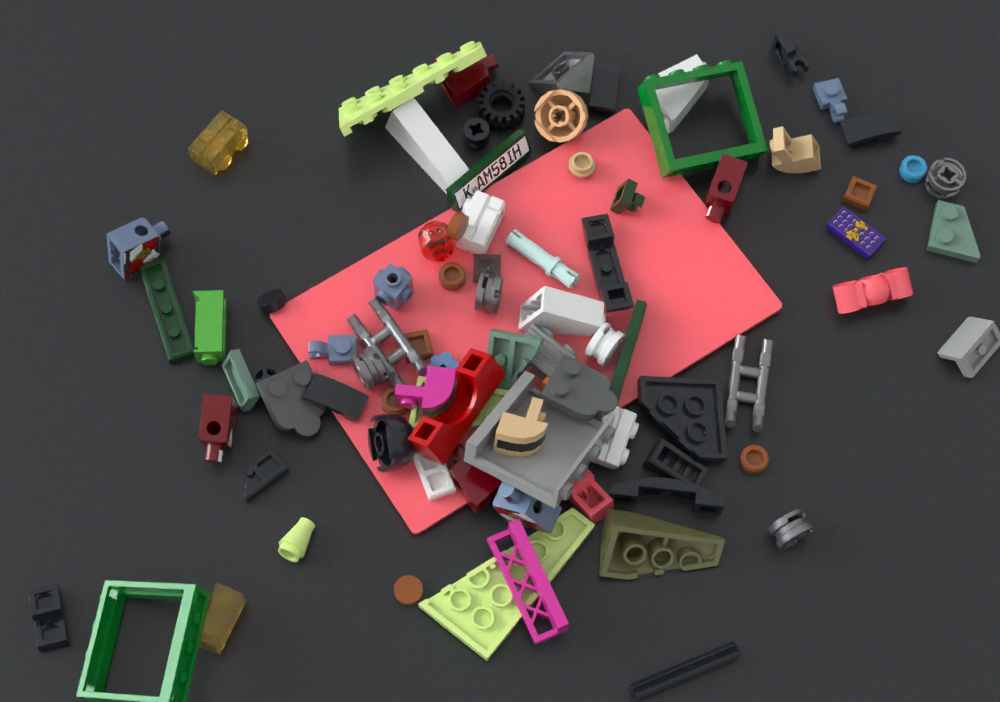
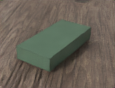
[222,349,260,412]

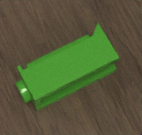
[192,290,227,365]

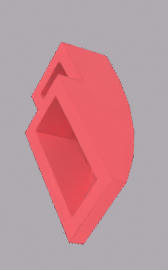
[568,469,614,525]

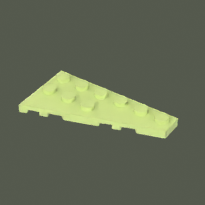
[339,41,487,137]
[418,508,595,661]

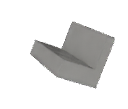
[938,316,1000,378]

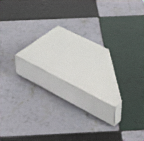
[412,451,456,502]

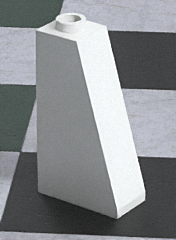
[385,98,469,194]

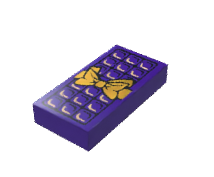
[826,206,886,260]

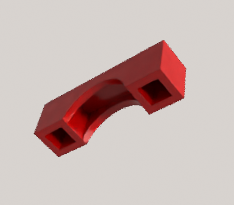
[407,348,506,465]

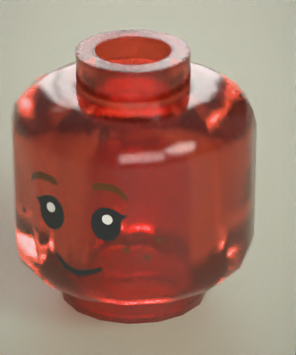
[418,221,456,262]

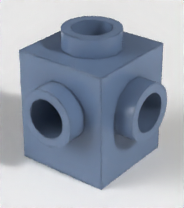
[373,263,414,311]

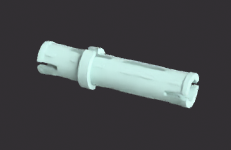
[506,229,581,289]

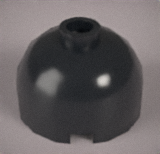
[368,414,416,472]

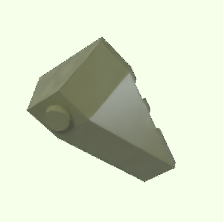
[599,509,725,580]

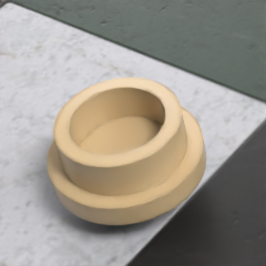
[568,152,595,178]

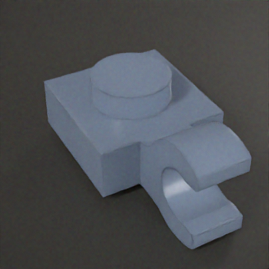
[813,78,847,123]
[308,334,357,365]

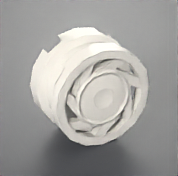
[585,322,625,367]

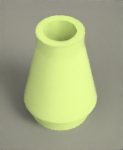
[278,517,315,562]

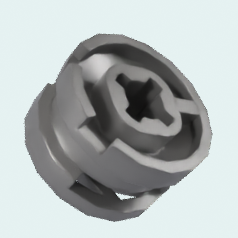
[924,158,966,199]
[474,273,503,314]
[350,346,389,391]
[767,508,814,550]

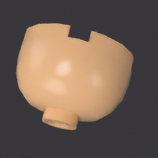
[534,89,588,142]

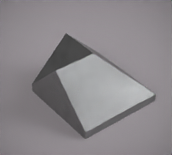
[529,51,595,96]

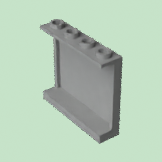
[464,371,616,509]

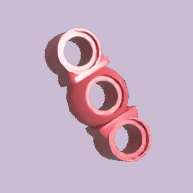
[832,267,913,314]

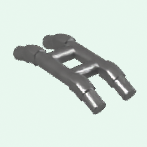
[346,297,427,389]
[724,334,774,432]

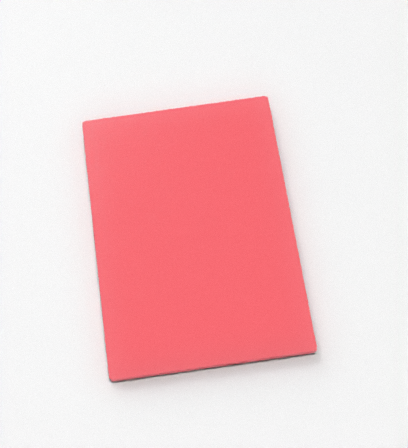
[270,109,782,535]

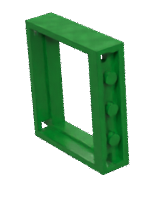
[637,60,768,178]
[76,580,211,702]

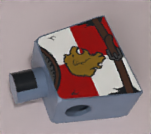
[106,217,170,280]
[493,481,562,534]

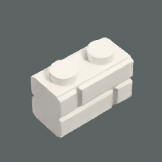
[454,190,506,257]
[595,406,639,470]

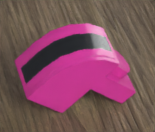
[395,366,456,417]

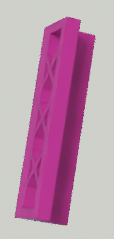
[487,519,569,645]

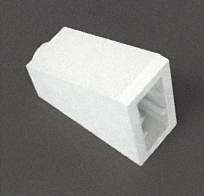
[656,55,709,133]
[518,286,606,337]

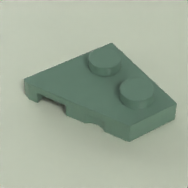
[926,200,980,263]
[487,328,544,390]

